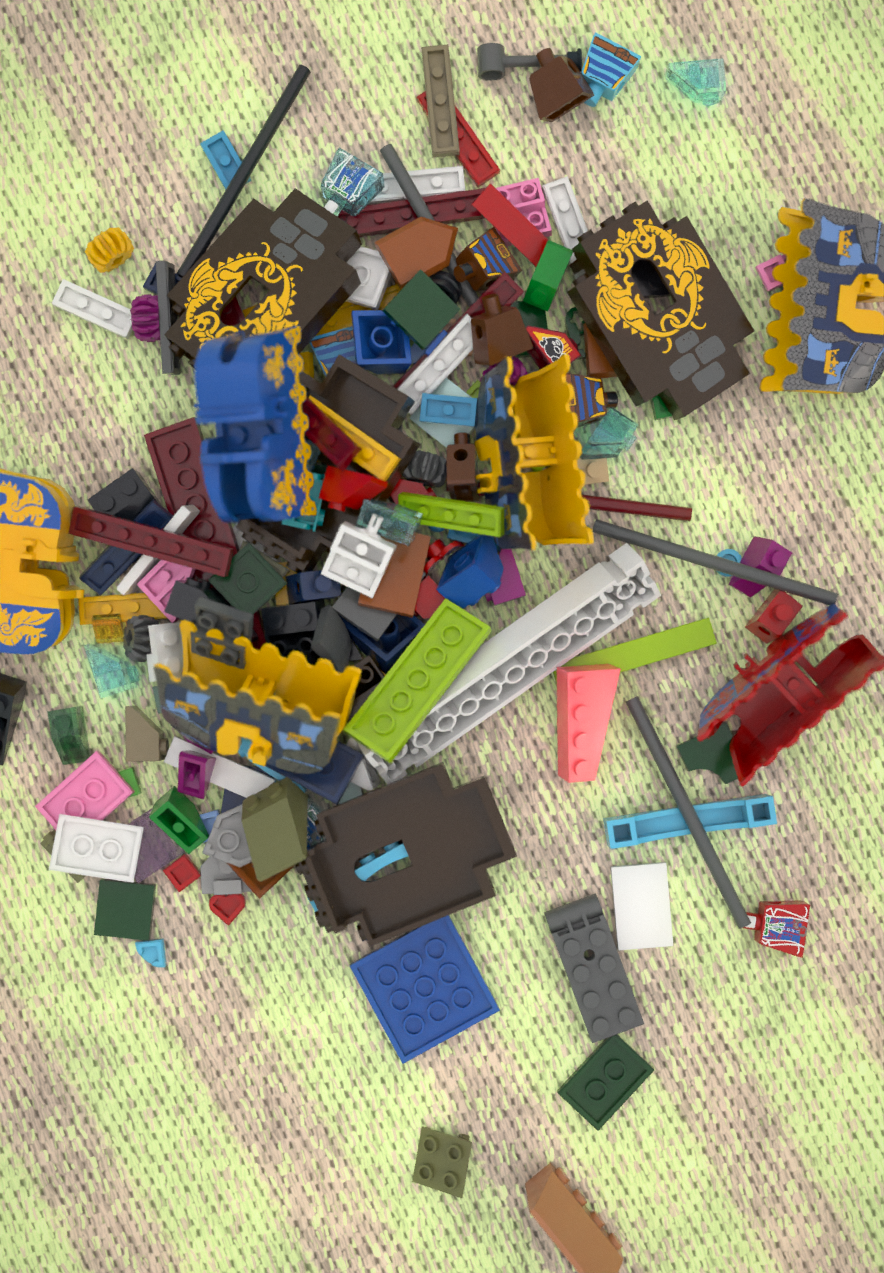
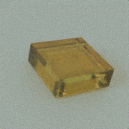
[92,613,125,643]

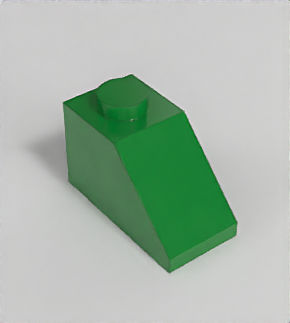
[523,240,573,312]
[149,786,209,854]

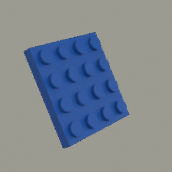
[350,915,500,1064]

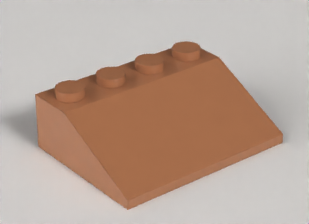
[525,1162,623,1273]

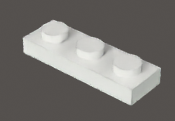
[52,279,133,339]

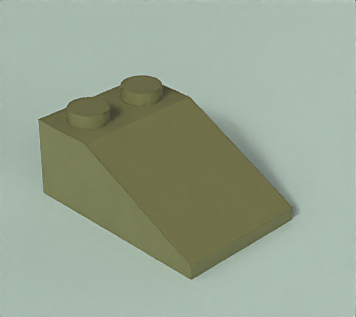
[242,777,308,882]

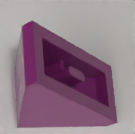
[178,750,216,800]

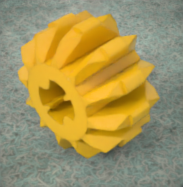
[85,227,134,273]

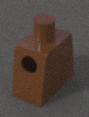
[529,48,594,122]
[471,294,533,366]

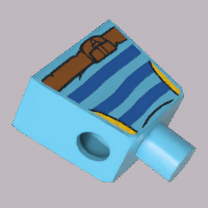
[581,32,641,107]

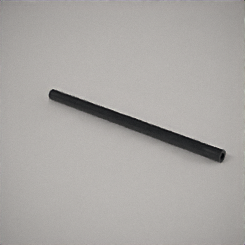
[176,64,311,278]

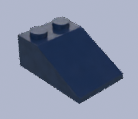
[339,614,425,674]

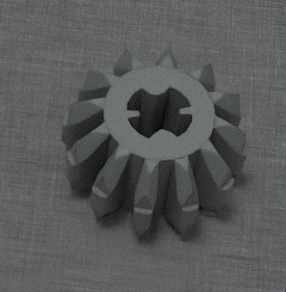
[402,450,447,488]
[123,615,159,662]

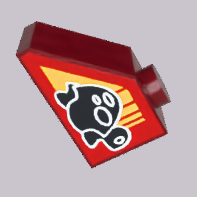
[526,325,581,369]

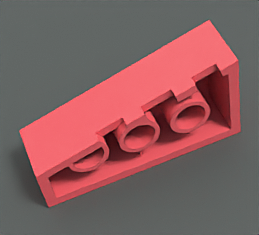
[557,664,621,783]

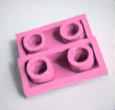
[493,178,552,247]

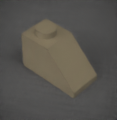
[125,706,169,762]

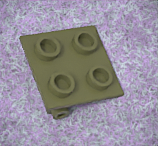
[412,1126,472,1198]

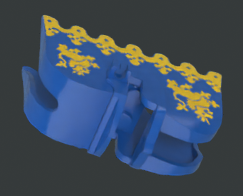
[194,325,317,523]

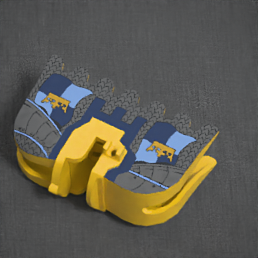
[760,198,884,394]
[475,354,594,550]
[153,620,362,774]

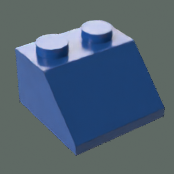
[351,310,412,374]
[436,534,504,609]

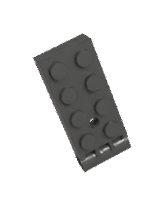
[544,893,644,1043]

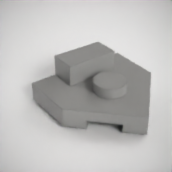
[202,804,252,867]
[200,857,253,895]

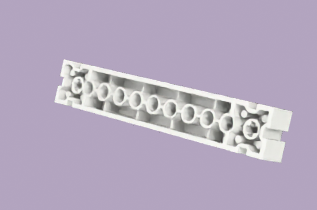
[355,543,661,784]

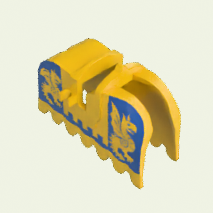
[0,468,84,654]

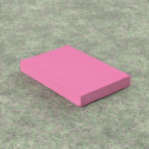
[35,750,135,830]

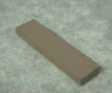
[421,44,460,158]

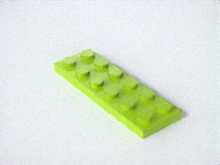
[343,598,492,764]

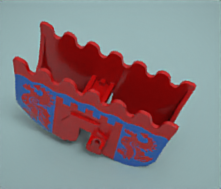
[697,603,884,787]

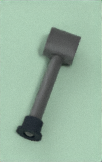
[477,43,582,81]

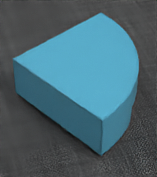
[135,938,167,968]

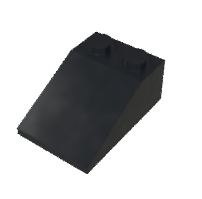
[88,468,163,564]
[164,577,259,642]

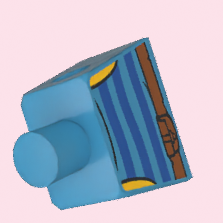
[310,326,356,377]

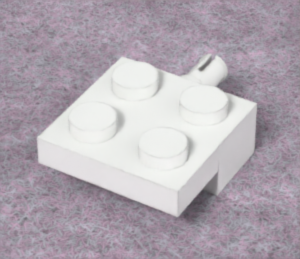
[321,513,397,598]
[146,622,195,682]

